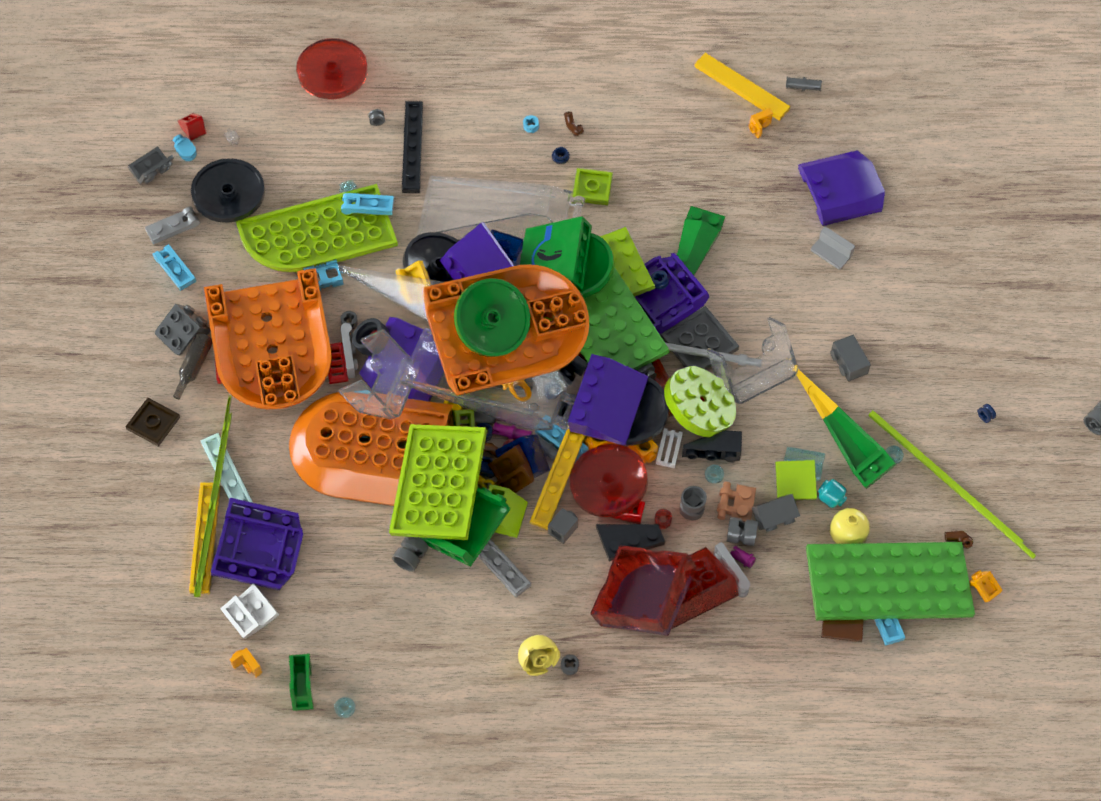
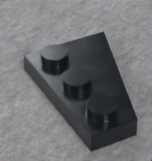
[596,524,665,562]

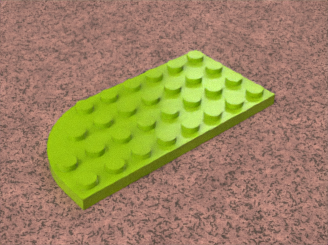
[236,184,398,272]

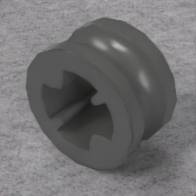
[368,109,385,126]
[341,311,358,329]
[561,654,579,675]

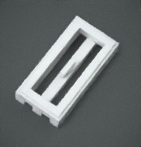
[656,428,683,468]

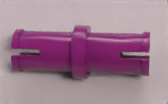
[492,422,533,443]

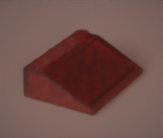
[669,547,739,630]

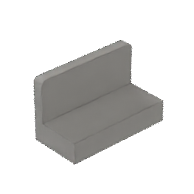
[811,226,855,270]

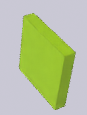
[572,168,613,206]
[775,460,817,500]

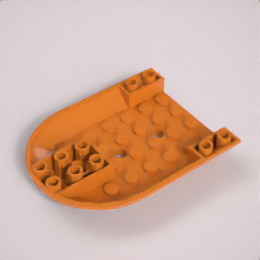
[423,264,589,396]
[204,268,332,409]
[289,391,453,506]

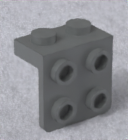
[128,146,174,185]
[155,304,211,355]

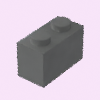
[830,334,871,382]
[752,494,800,532]

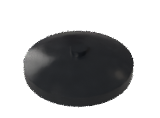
[191,158,265,223]
[403,232,459,285]
[616,377,669,446]

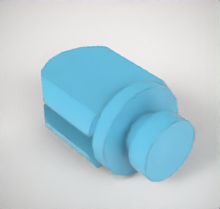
[173,134,197,161]

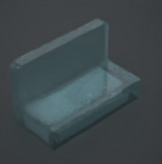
[784,447,825,481]

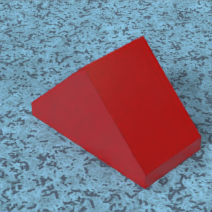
[177,113,206,141]

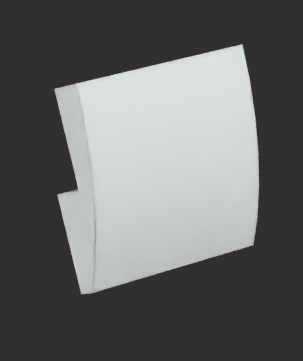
[220,584,279,639]

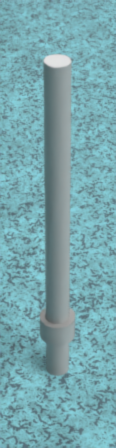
[665,343,762,367]

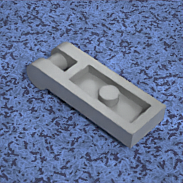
[145,207,200,244]
[341,323,358,379]
[713,542,750,598]

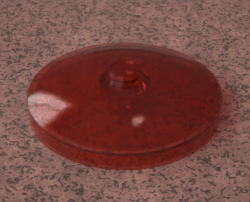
[296,38,368,99]
[570,444,648,517]

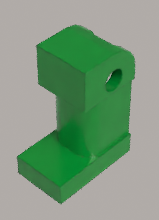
[289,653,314,711]

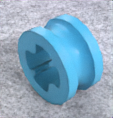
[523,115,539,133]

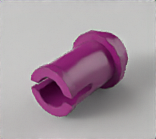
[730,546,756,568]

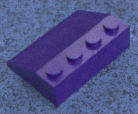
[440,222,514,280]
[568,354,648,446]

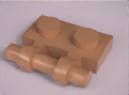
[717,481,756,522]

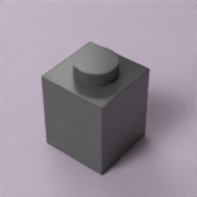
[548,508,578,544]

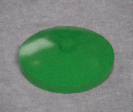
[579,233,614,298]
[454,278,530,357]

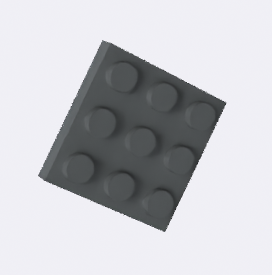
[660,306,739,370]

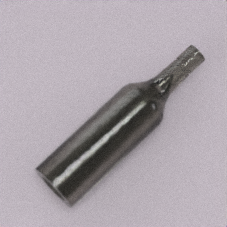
[173,333,213,400]

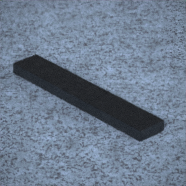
[402,101,423,193]

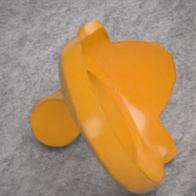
[502,379,532,402]

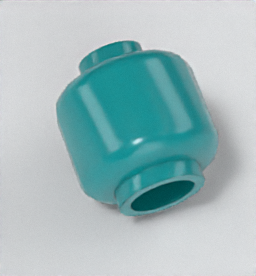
[817,479,847,508]

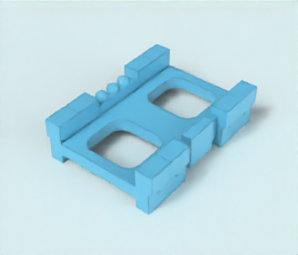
[303,260,344,291]

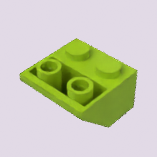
[488,484,528,538]

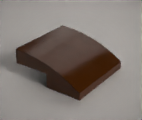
[488,444,535,493]
[821,619,864,642]

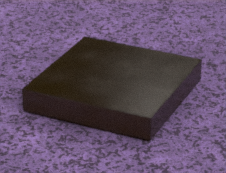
[125,397,180,447]

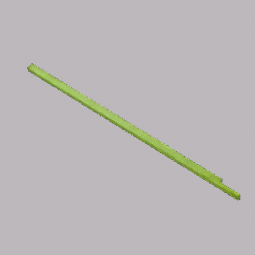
[194,395,232,597]
[868,410,1036,559]

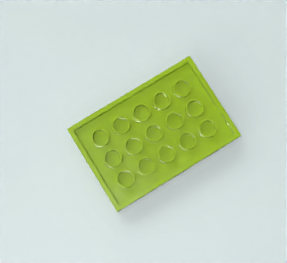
[389,424,487,540]

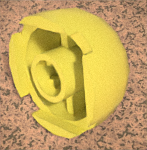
[830,508,870,544]
[518,635,560,676]

